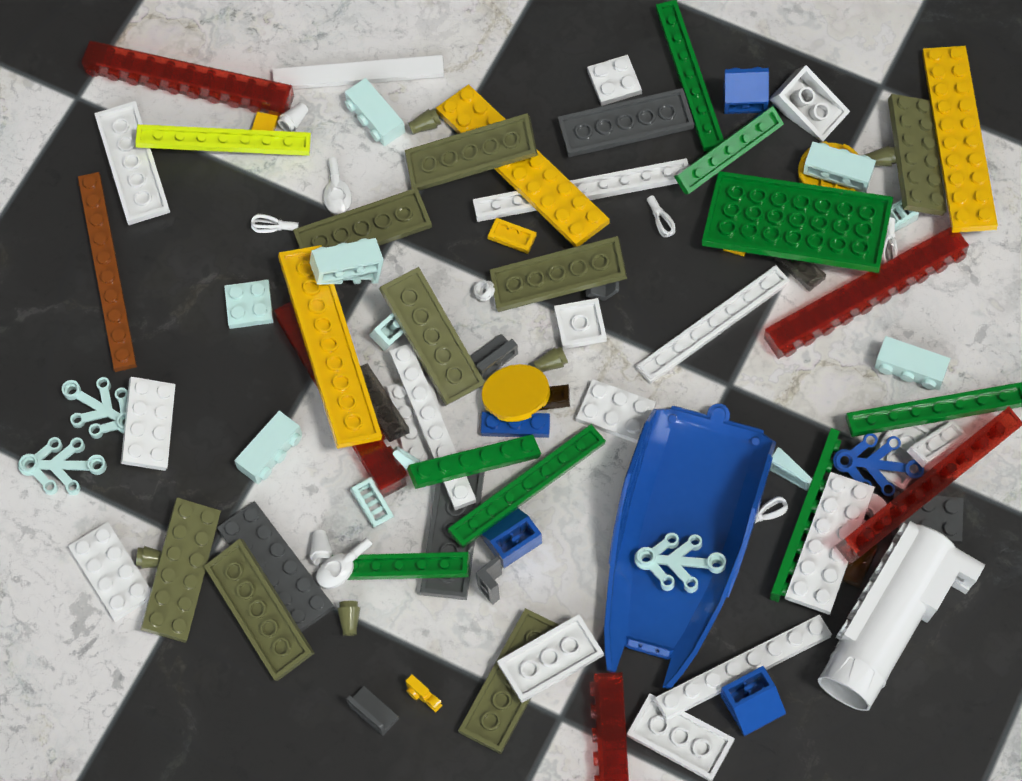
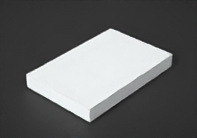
[863,425,932,493]

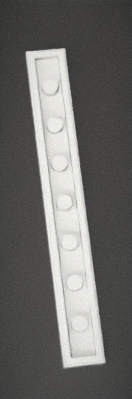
[273,55,444,91]
[636,265,790,384]

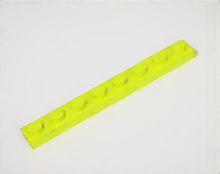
[136,124,311,156]

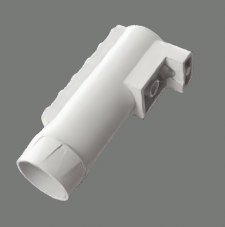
[818,521,985,711]

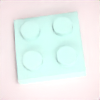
[224,280,274,329]

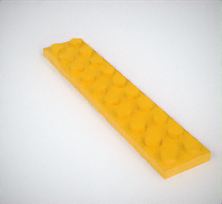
[922,46,998,233]
[436,84,610,247]
[278,245,382,449]

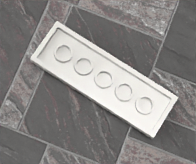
[94,101,170,225]
[785,472,875,615]

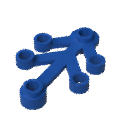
[833,433,924,496]

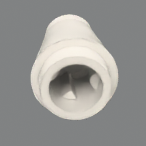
[278,102,308,132]
[310,530,333,566]

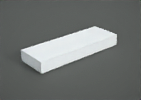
[907,420,968,468]

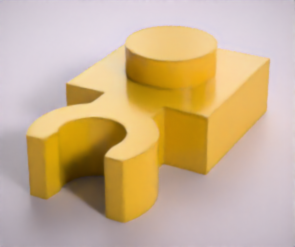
[405,674,442,712]

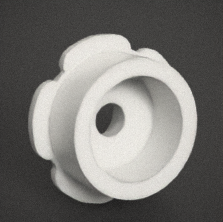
[474,280,495,301]

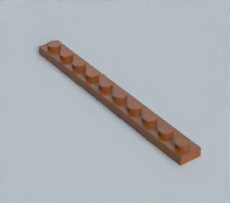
[78,172,137,372]

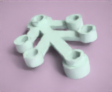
[62,377,128,439]
[18,437,107,495]
[634,533,726,593]

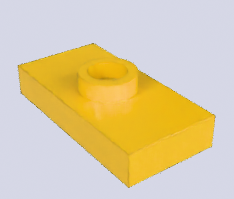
[488,218,537,254]

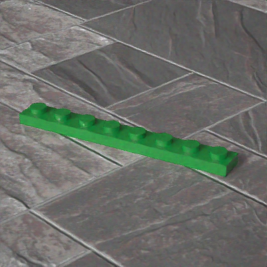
[656,0,724,152]
[845,382,1022,437]
[448,424,606,549]
[770,428,842,603]

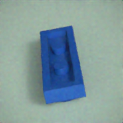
[481,412,550,438]

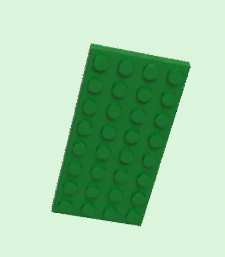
[702,171,893,273]

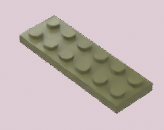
[888,94,947,216]
[405,113,538,191]
[293,188,432,249]
[490,236,627,312]
[379,267,485,406]
[140,498,221,643]
[204,539,314,681]
[458,608,559,754]

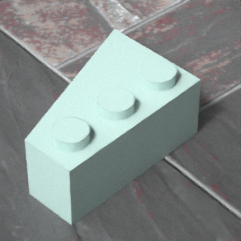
[309,238,384,285]

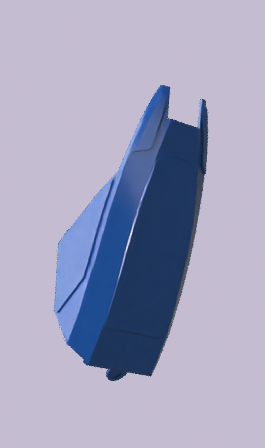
[604,403,776,689]

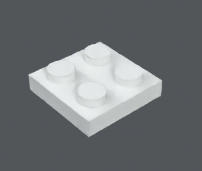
[587,55,642,106]
[554,298,607,349]

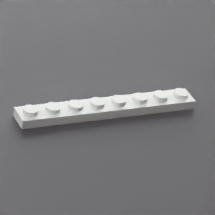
[390,343,476,510]
[654,614,832,721]

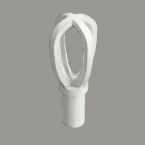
[647,196,675,237]
[251,214,299,233]
[881,217,897,265]
[755,496,788,523]

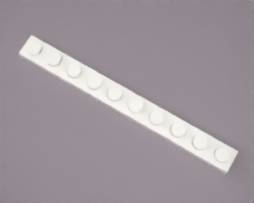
[473,158,688,222]

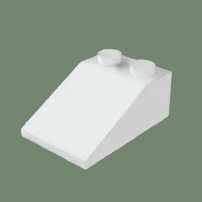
[769,65,850,142]

